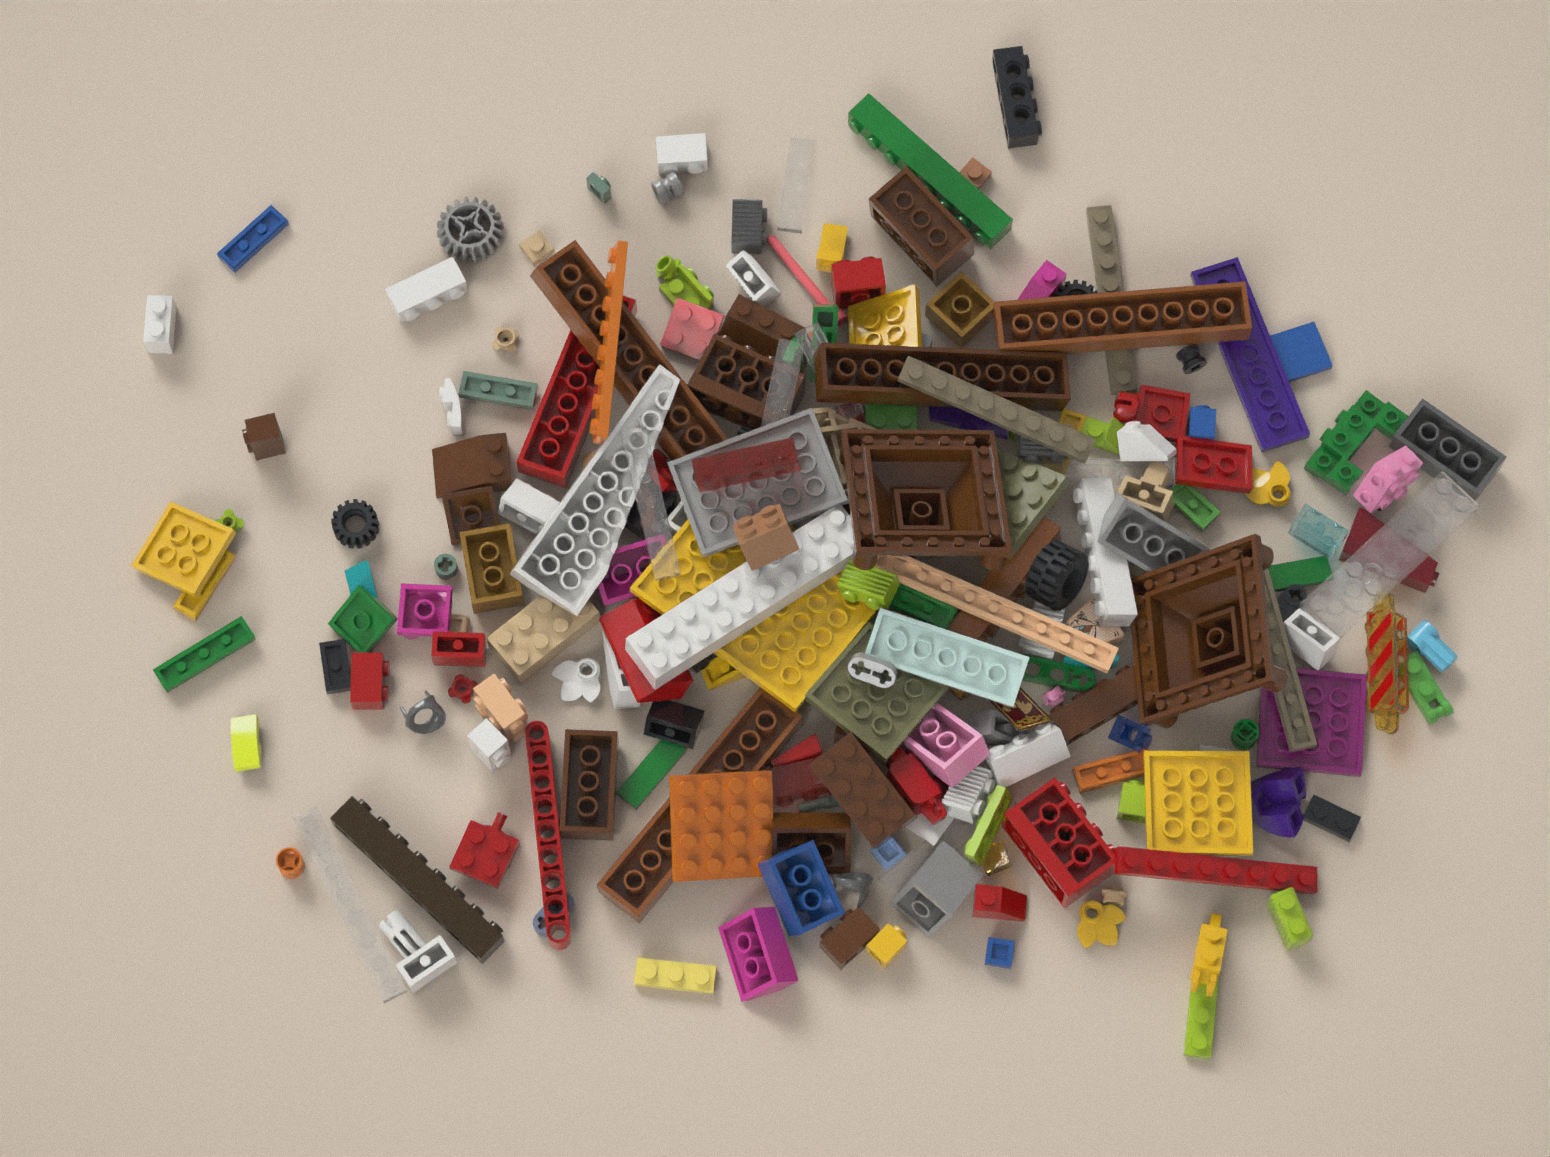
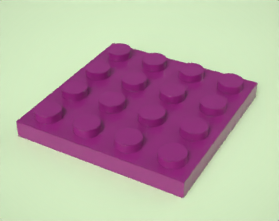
[1256,668,1367,777]

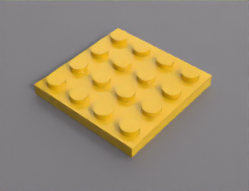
[1143,751,1253,856]

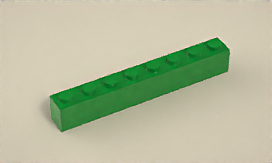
[848,93,1013,249]

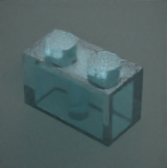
[1288,503,1349,560]

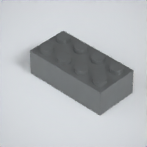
[1389,398,1507,505]

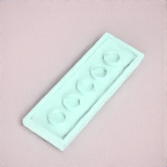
[865,608,1030,708]

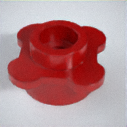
[448,674,478,704]

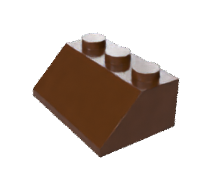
[719,294,805,366]
[772,812,851,874]

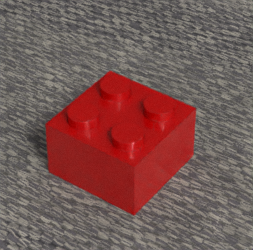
[831,256,886,310]

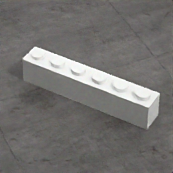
[1073,478,1138,626]

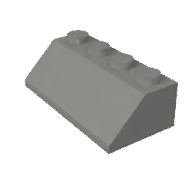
[1097,493,1210,572]

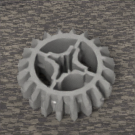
[437,196,504,263]

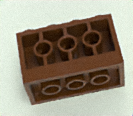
[869,166,974,287]
[687,334,806,429]

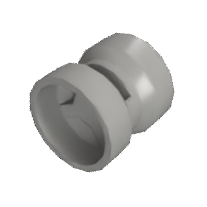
[651,172,684,205]

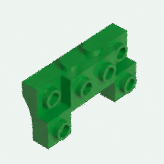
[1304,390,1408,495]

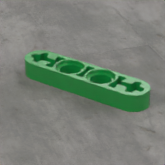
[1019,653,1095,693]

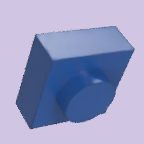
[984,937,1015,969]

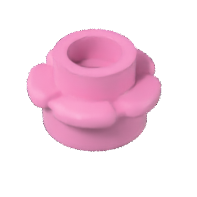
[1041,685,1066,708]

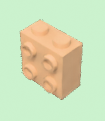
[473,674,529,742]

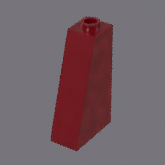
[1339,507,1439,593]

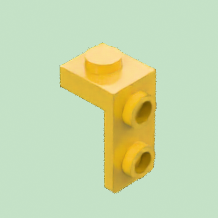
[816,223,848,273]

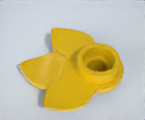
[1245,461,1291,507]
[1077,900,1126,948]

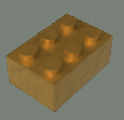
[459,523,525,614]

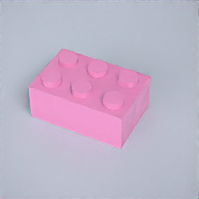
[900,703,990,788]

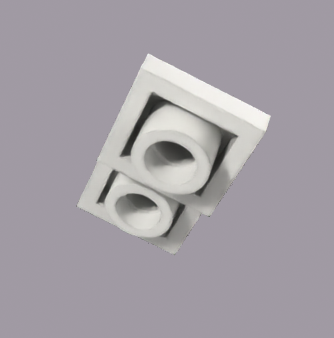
[439,378,463,436]

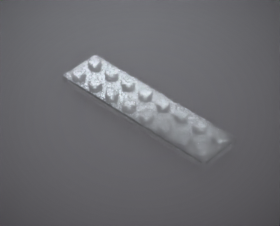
[1299,471,1480,639]

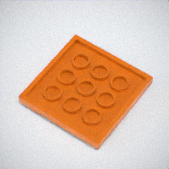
[669,770,773,882]

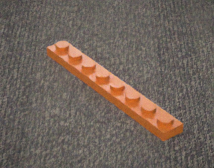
[589,240,628,444]

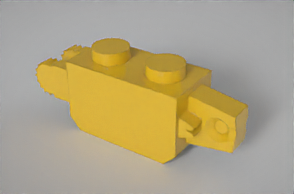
[1189,913,1228,997]

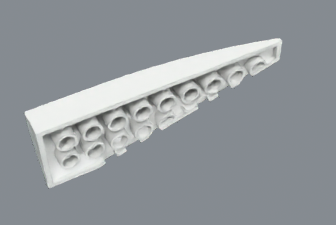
[510,364,680,616]

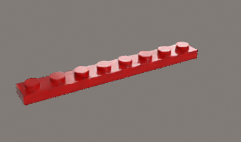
[1115,846,1318,895]

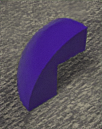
[1251,767,1306,838]

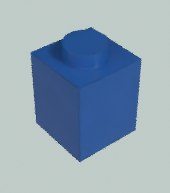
[1187,405,1216,440]

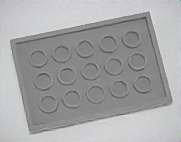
[667,408,849,558]

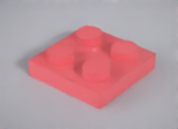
[660,298,725,360]

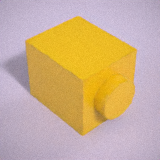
[866,923,907,969]

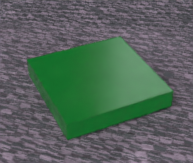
[328,585,398,653]

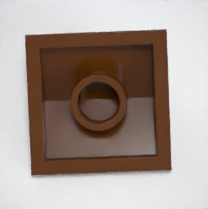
[442,485,500,545]

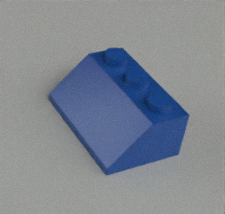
[758,840,845,936]

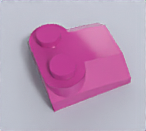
[397,583,453,639]

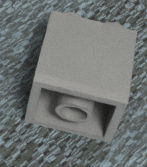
[890,841,983,937]

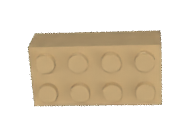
[486,595,600,684]

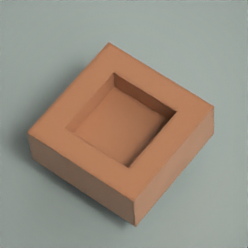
[959,157,992,189]

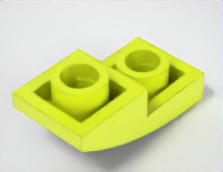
[231,714,262,772]

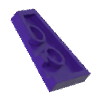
[928,406,1008,440]

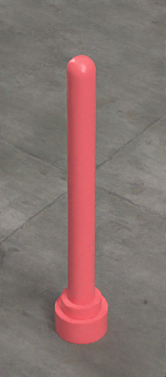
[767,235,848,328]

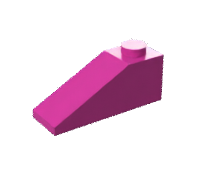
[1017,260,1067,300]

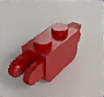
[884,747,947,825]

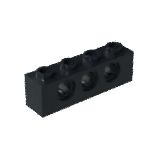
[992,46,1042,149]

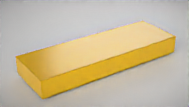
[173,550,236,621]

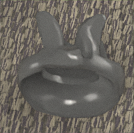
[400,690,446,734]
[831,872,873,908]

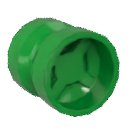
[1230,719,1259,751]

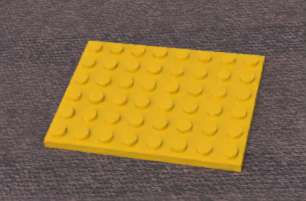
[630,519,880,712]

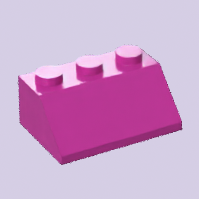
[598,534,666,606]
[718,907,799,1002]

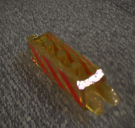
[1365,593,1409,735]

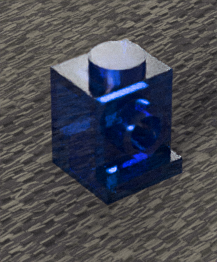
[1108,714,1152,753]

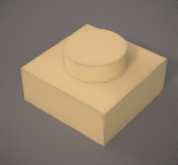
[519,230,554,266]

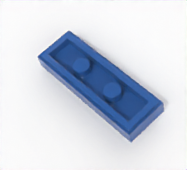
[217,205,289,273]

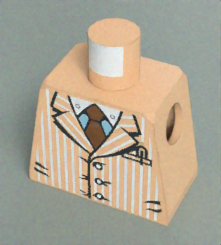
[1066,597,1125,646]

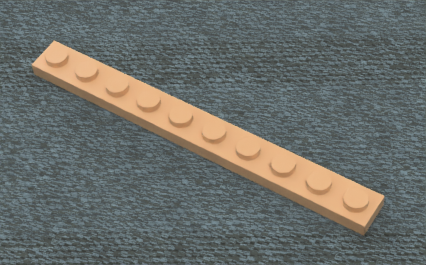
[875,555,1119,674]

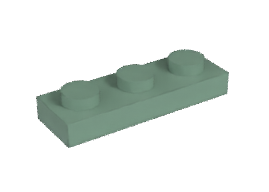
[458,371,538,410]

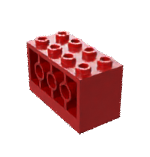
[1001,777,1115,909]

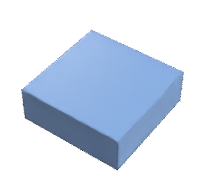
[870,837,907,872]

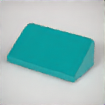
[345,560,378,599]

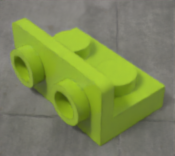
[659,263,714,310]

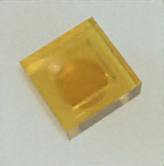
[982,840,1012,877]

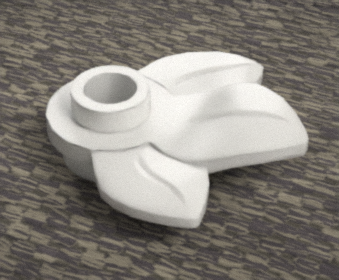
[552,658,601,703]

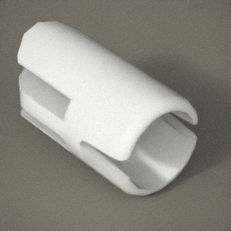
[379,910,426,959]

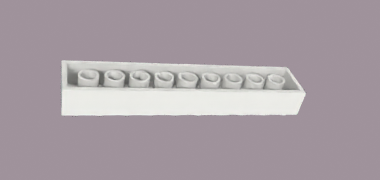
[625,505,854,690]

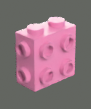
[1353,446,1423,513]

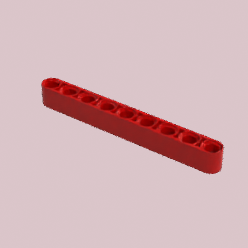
[525,720,572,950]

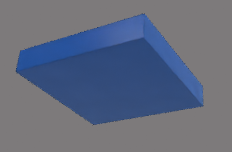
[1270,322,1333,382]

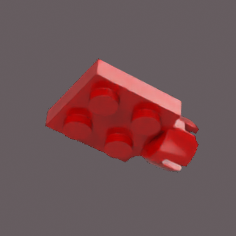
[1113,385,1191,442]

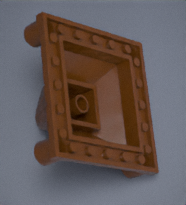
[839,429,1012,571]
[1131,534,1288,728]

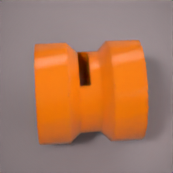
[276,847,305,879]

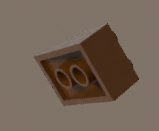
[432,433,512,498]

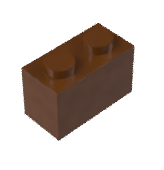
[242,413,286,461]
[819,906,880,970]

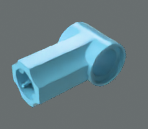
[1405,620,1458,673]

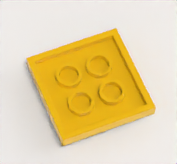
[848,284,922,347]
[131,501,236,598]

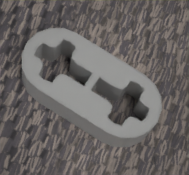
[848,652,898,688]

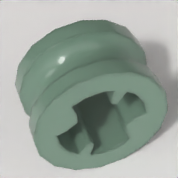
[434,554,458,579]

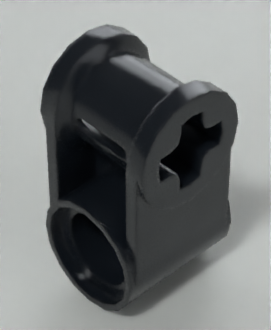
[1277,584,1307,623]

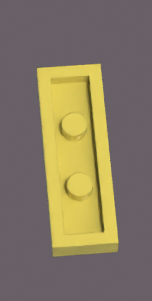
[634,957,716,994]

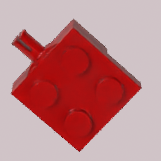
[449,812,520,889]

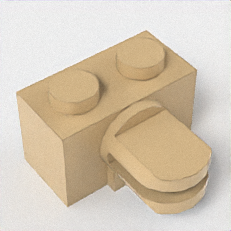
[1117,462,1175,522]

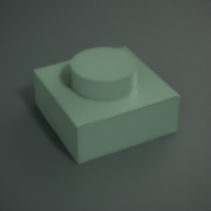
[586,172,611,204]

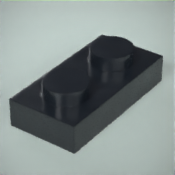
[319,639,351,694]
[1304,794,1361,842]

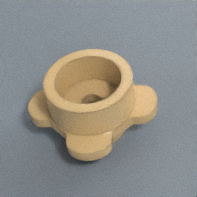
[492,327,519,353]
[1101,886,1128,906]

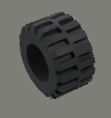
[1025,540,1089,611]

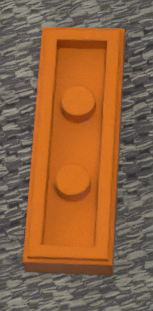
[1072,747,1149,794]

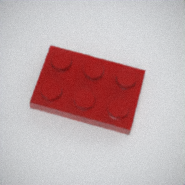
[1175,435,1252,494]

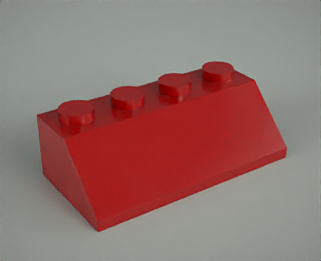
[599,599,694,703]

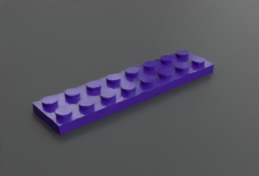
[1190,257,1310,453]

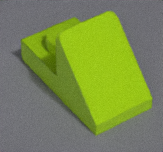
[1081,416,1124,455]

